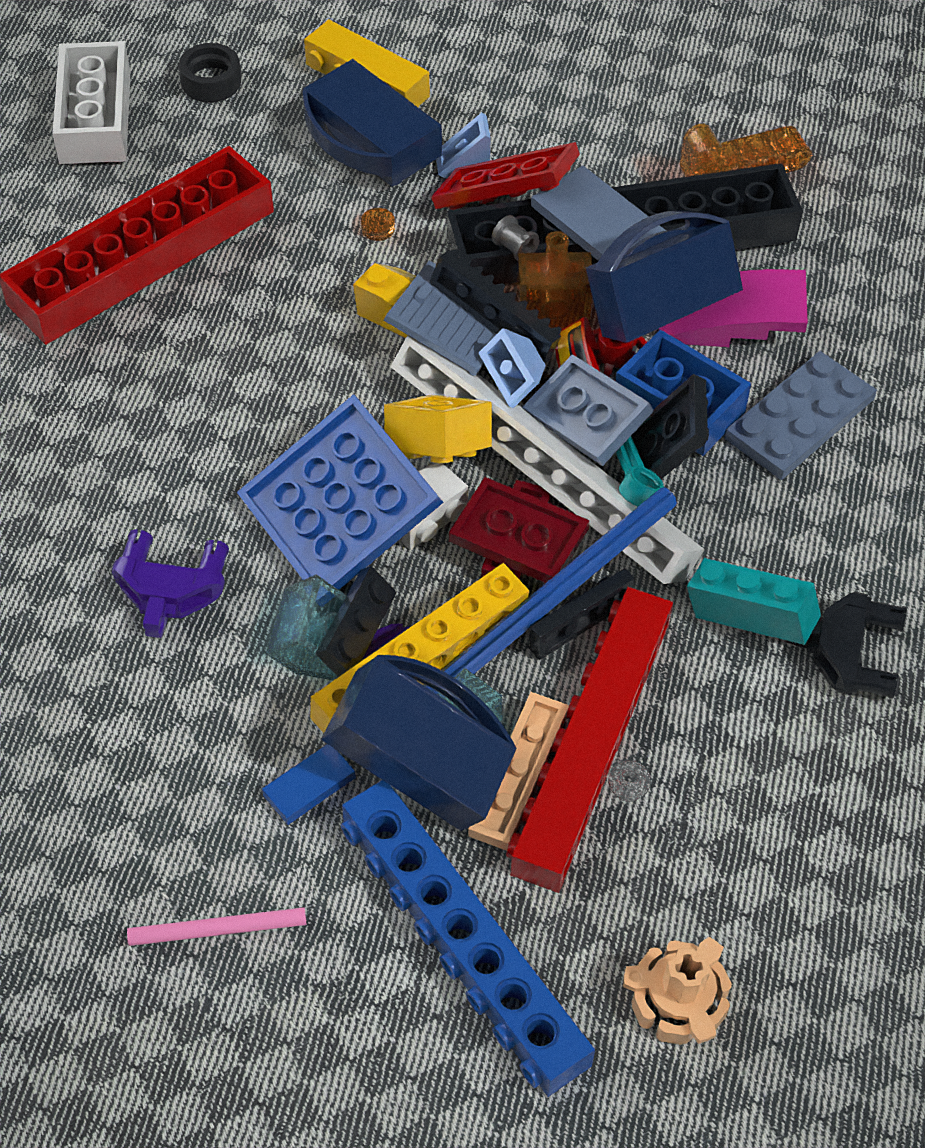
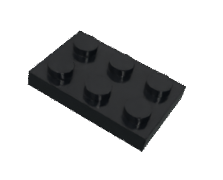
[631,374,709,479]

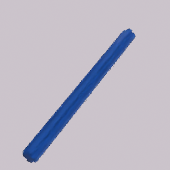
[424,487,677,699]

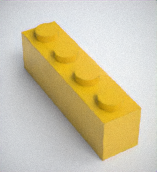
[304,19,430,107]

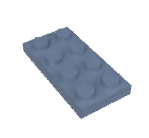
[724,351,877,480]

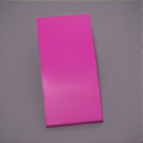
[658,269,808,347]

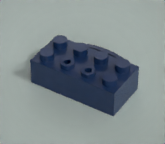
[303,59,442,187]
[586,211,743,343]
[321,655,517,831]

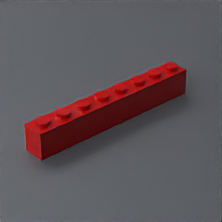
[506,587,673,893]

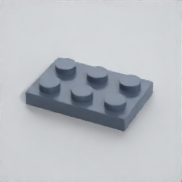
[522,354,653,466]

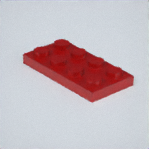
[431,142,580,210]

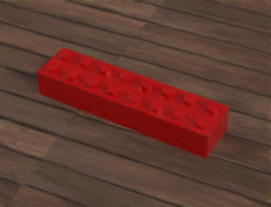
[0,146,274,345]

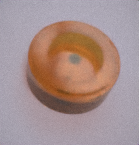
[361,208,395,241]

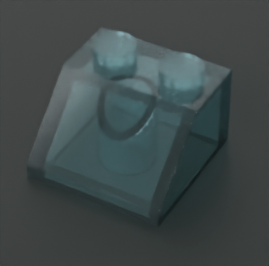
[266,574,347,681]

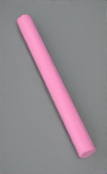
[127,907,307,946]

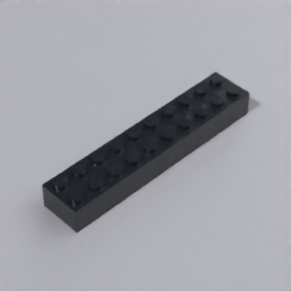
[447,163,803,285]

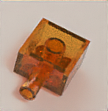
[516,231,592,329]

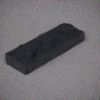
[315,566,397,677]
[530,568,635,660]

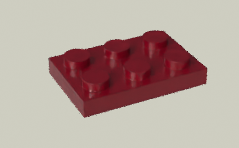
[449,477,590,583]

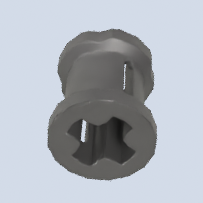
[492,215,539,262]

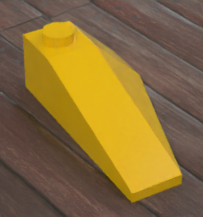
[353,263,416,338]

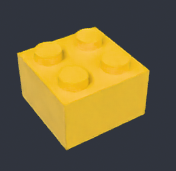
[384,395,492,463]

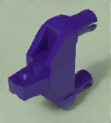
[112,529,229,638]

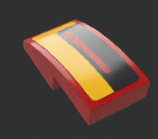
[555,317,600,371]

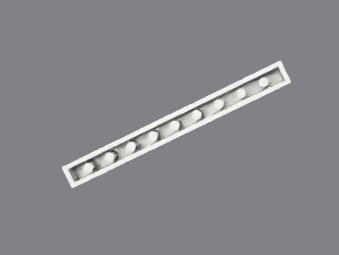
[390,336,705,584]

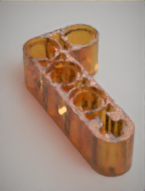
[680,123,812,177]

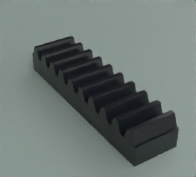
[430,249,562,363]

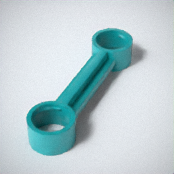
[616,436,664,507]

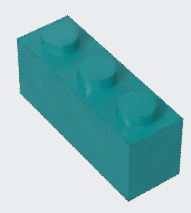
[687,558,821,645]

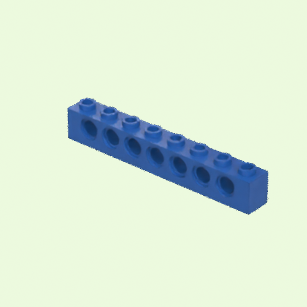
[340,780,595,1097]

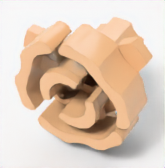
[623,937,732,1045]

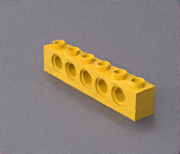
[310,563,529,733]

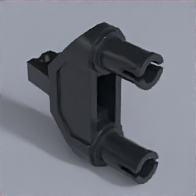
[786,592,907,699]

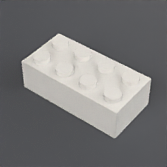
[53,41,130,164]

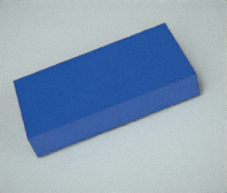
[262,744,356,825]

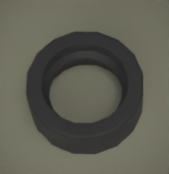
[178,43,242,102]

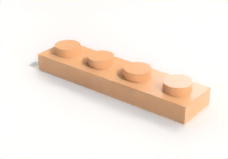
[468,692,569,851]

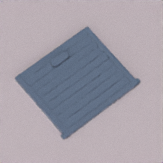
[383,260,496,376]

